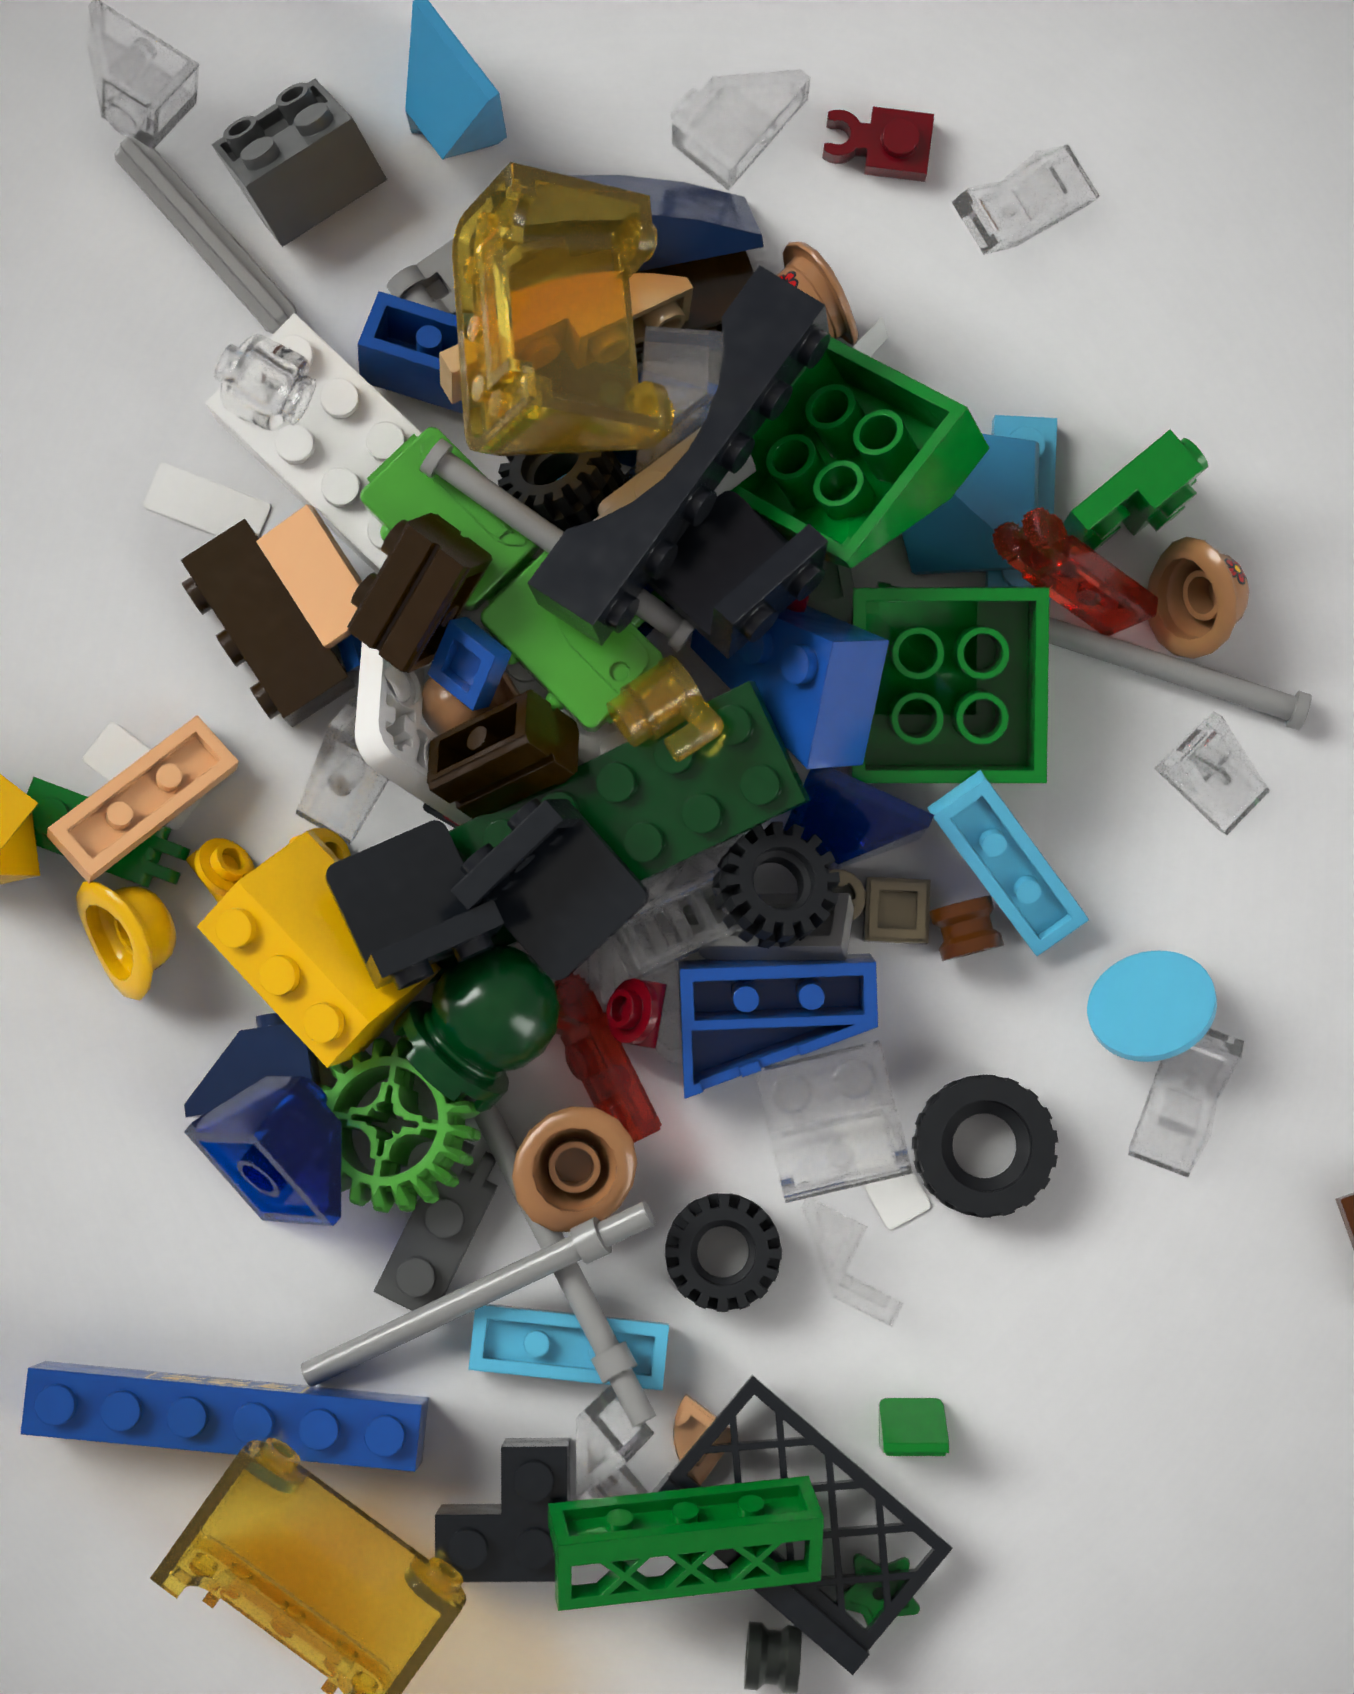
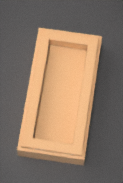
[256,504,362,648]

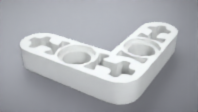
[355,642,472,825]

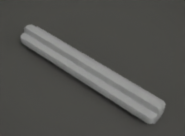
[114,134,297,334]

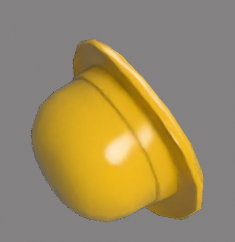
[76,881,176,1001]

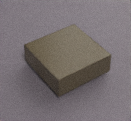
[863,877,931,945]

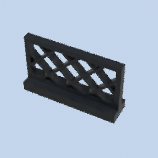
[652,1374,953,1675]

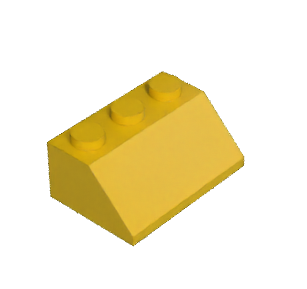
[197,830,442,1068]

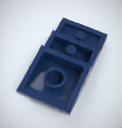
[490,175,764,272]

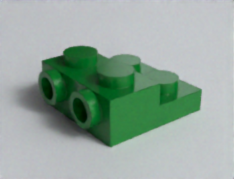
[1054,429,1208,556]

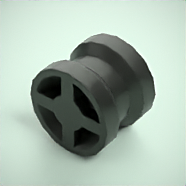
[744,1621,802,1694]

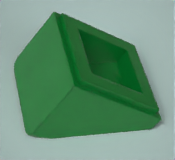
[879,1398,949,1456]

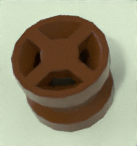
[929,895,1004,961]

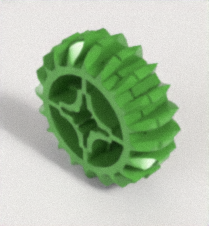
[307,1037,481,1213]

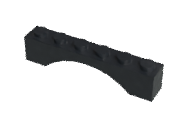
[528,265,831,646]

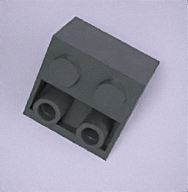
[211,78,387,247]

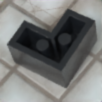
[435,1438,571,1583]

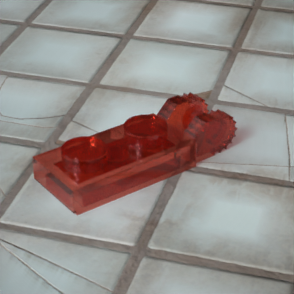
[992,507,1159,636]
[554,973,662,1143]

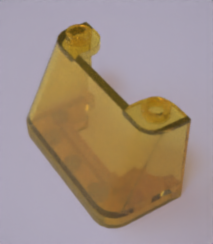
[452,162,674,456]
[150,1438,466,1694]

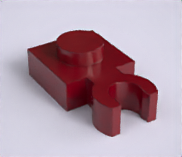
[822,106,934,182]

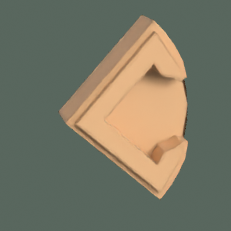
[673,1394,731,1485]

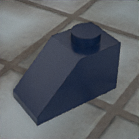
[184,1013,323,1117]

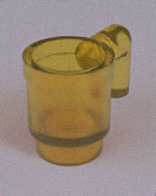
[606,655,724,762]

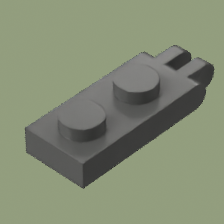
[373,1140,498,1311]

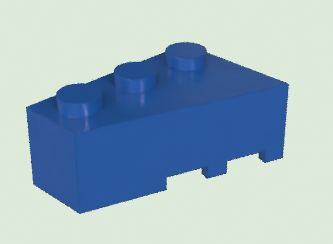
[690,606,889,769]
[679,953,878,1099]

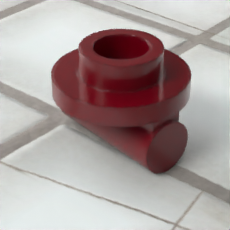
[606,978,667,1049]

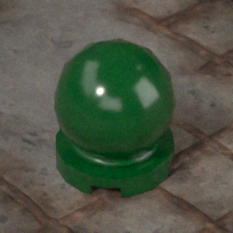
[393,945,560,1112]

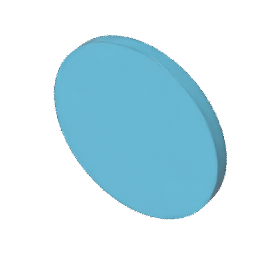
[1087,950,1217,1062]

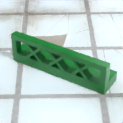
[548,1476,824,1611]

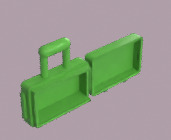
[360,427,665,733]

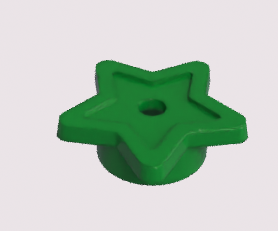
[836,1553,920,1626]

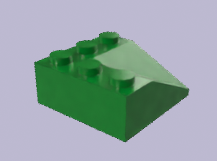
[730,337,990,569]
[848,587,1050,783]

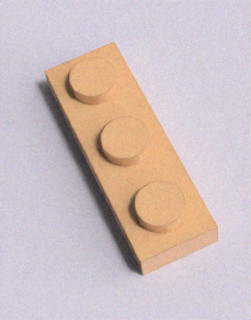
[47,715,239,883]

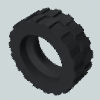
[912,1074,1058,1218]

